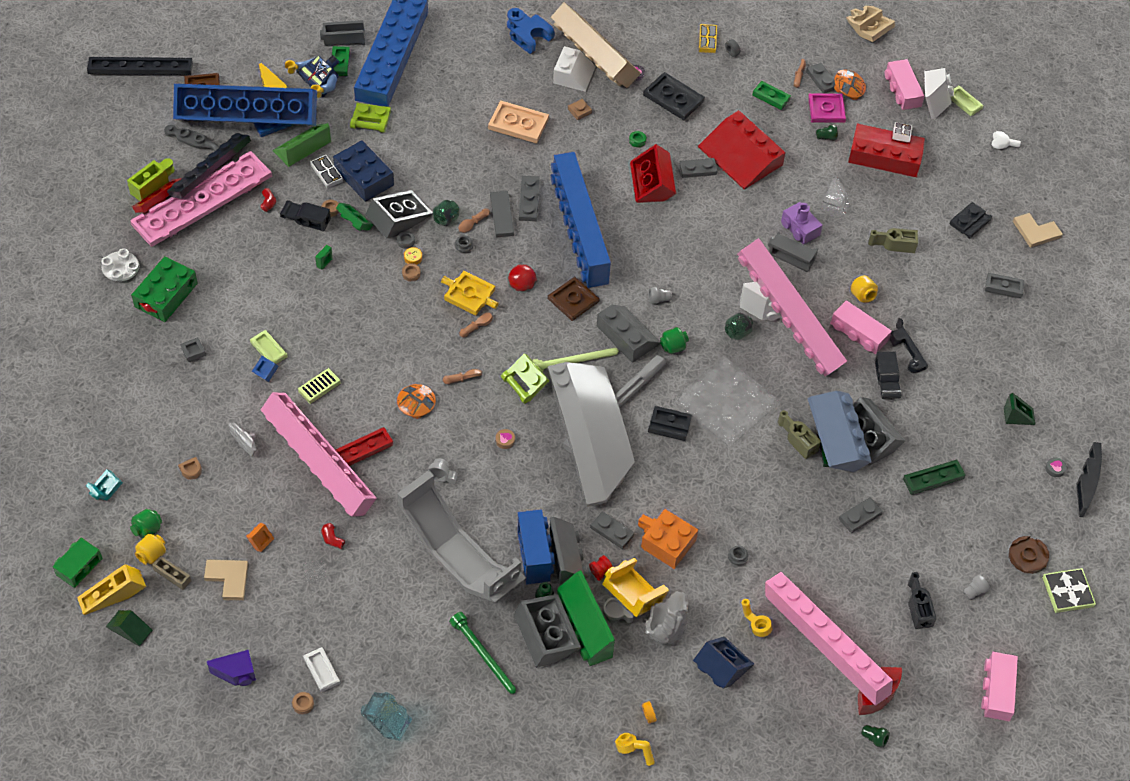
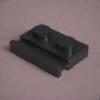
[949,202,992,239]
[648,406,692,441]

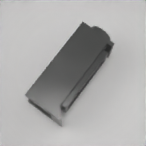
[320,20,365,46]
[768,232,819,272]

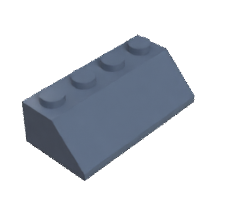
[807,391,871,472]

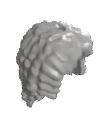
[645,591,689,644]

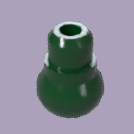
[816,124,838,141]
[535,582,554,598]
[861,725,890,748]

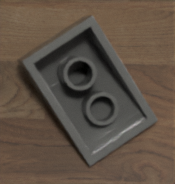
[365,190,433,238]

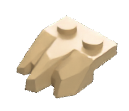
[846,6,895,42]

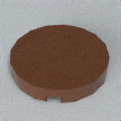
[1009,536,1049,574]

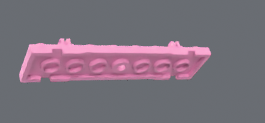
[130,151,272,247]

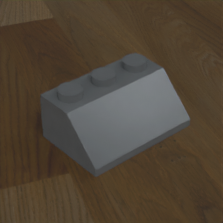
[596,305,661,363]
[853,397,905,466]
[549,517,587,587]
[514,594,581,668]

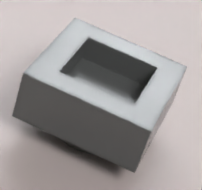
[180,337,206,362]

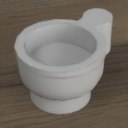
[427,458,458,484]
[603,597,634,623]

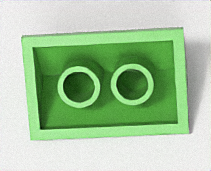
[273,123,331,167]

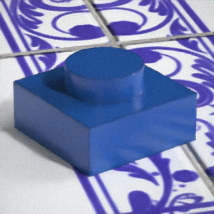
[252,356,279,382]

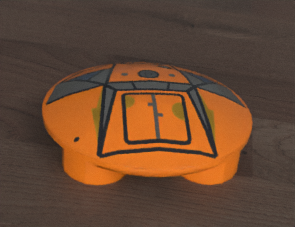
[834,69,866,100]
[397,384,436,419]

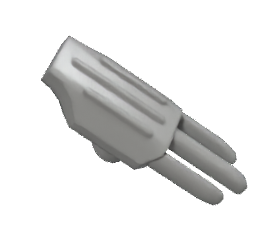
[228,422,257,457]

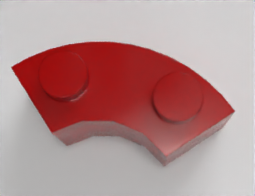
[857,667,902,715]

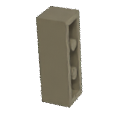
[152,556,191,590]

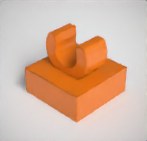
[246,523,274,552]

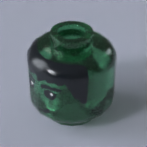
[433,200,459,226]
[724,312,753,340]

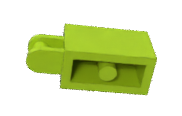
[127,158,175,201]

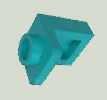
[85,469,123,501]

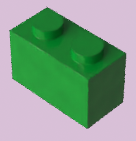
[52,537,103,588]

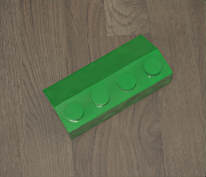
[557,570,615,666]

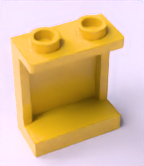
[602,558,669,617]

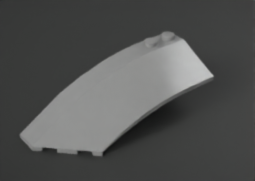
[548,362,635,507]

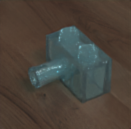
[361,692,412,741]

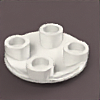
[101,249,139,281]

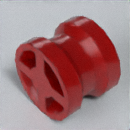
[589,555,613,581]

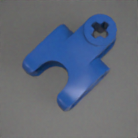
[507,8,555,54]

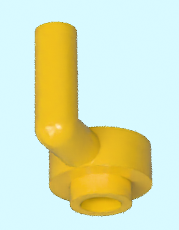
[741,599,772,637]
[615,733,655,766]

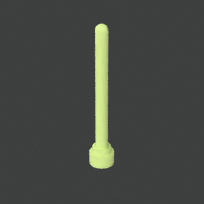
[532,348,619,371]

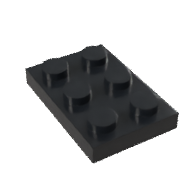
[643,72,705,121]

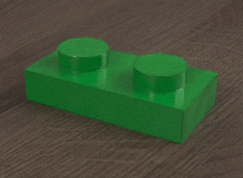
[332,46,350,76]
[752,81,791,110]
[336,203,373,231]

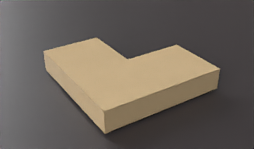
[1013,213,1063,248]
[204,560,248,601]

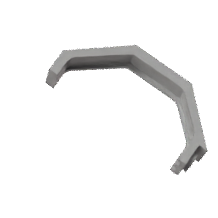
[397,470,526,602]

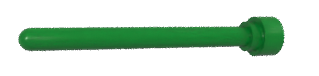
[449,612,516,694]

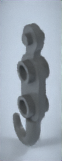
[164,125,219,159]

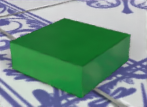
[315,245,333,270]

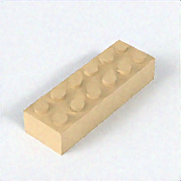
[551,2,641,88]

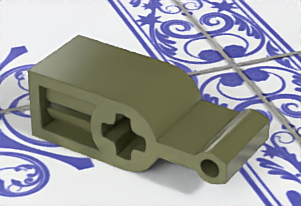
[868,228,918,253]
[778,410,821,460]

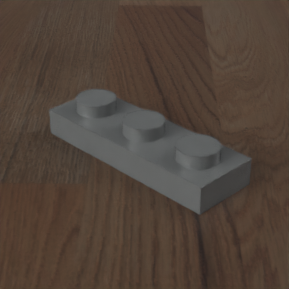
[519,175,540,222]

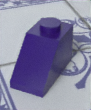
[207,650,256,686]

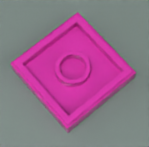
[808,93,846,123]

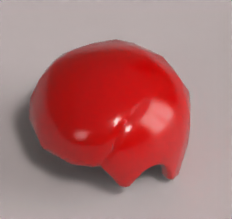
[508,264,537,291]

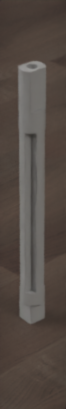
[563,355,666,453]

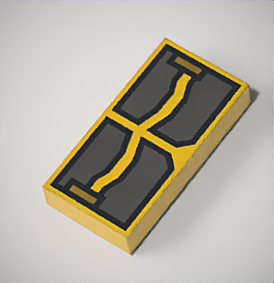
[699,24,717,53]

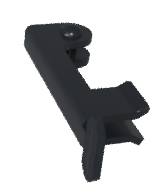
[889,318,928,373]

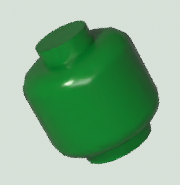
[660,327,689,354]
[130,509,162,538]

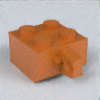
[638,509,698,569]

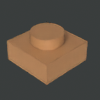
[568,99,592,120]

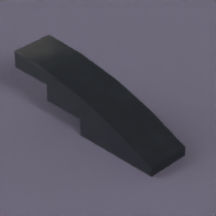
[1076,442,1102,517]

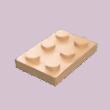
[488,100,549,143]

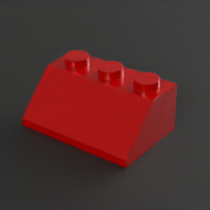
[630,144,676,203]

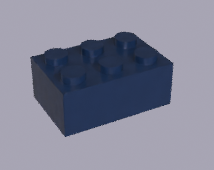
[333,140,394,202]

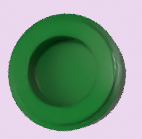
[629,131,647,148]

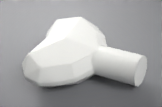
[992,131,1021,149]

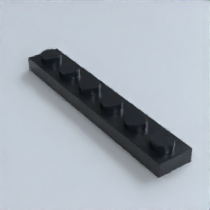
[87,57,193,75]
[167,133,251,198]

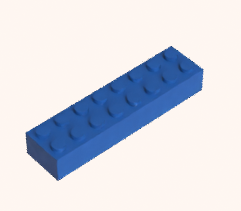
[354,0,428,107]
[173,84,317,126]
[550,152,611,288]

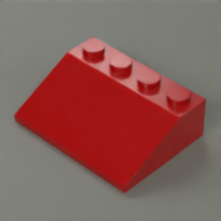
[698,110,786,190]
[848,123,925,178]

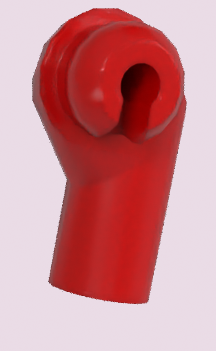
[260,188,276,212]
[321,523,345,549]

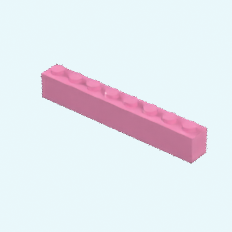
[737,238,847,376]
[261,392,377,516]
[765,572,893,706]

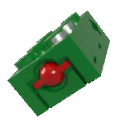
[131,256,198,322]

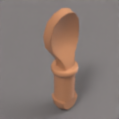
[793,59,806,88]
[458,208,490,233]
[459,313,493,337]
[443,369,482,384]

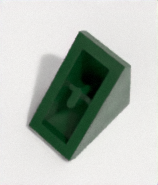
[1004,393,1035,425]
[106,610,153,647]

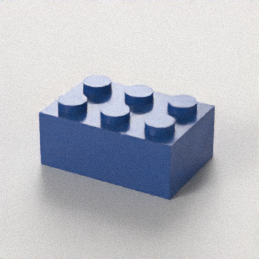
[517,509,555,585]

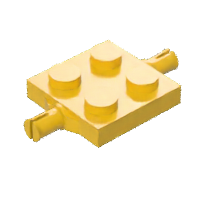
[441,271,499,316]

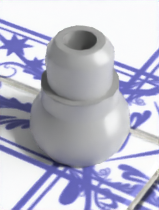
[648,287,672,304]
[963,575,990,600]

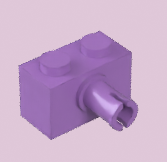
[781,202,823,245]

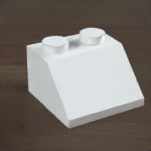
[553,46,596,92]
[924,68,954,119]
[739,282,781,321]

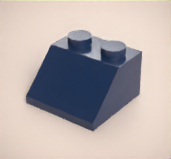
[693,636,754,689]

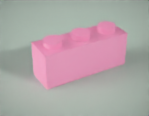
[884,59,924,110]
[831,300,892,354]
[981,652,1018,721]

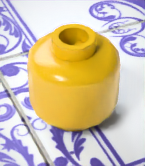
[851,275,878,303]
[135,534,166,565]

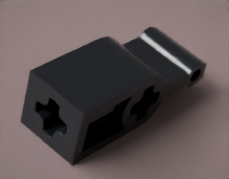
[280,200,331,232]
[874,351,901,399]
[908,572,937,629]

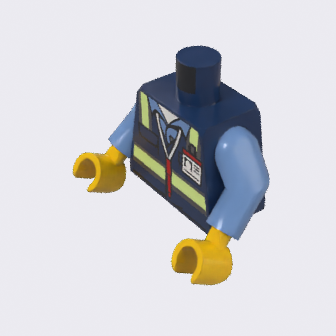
[285,55,339,98]

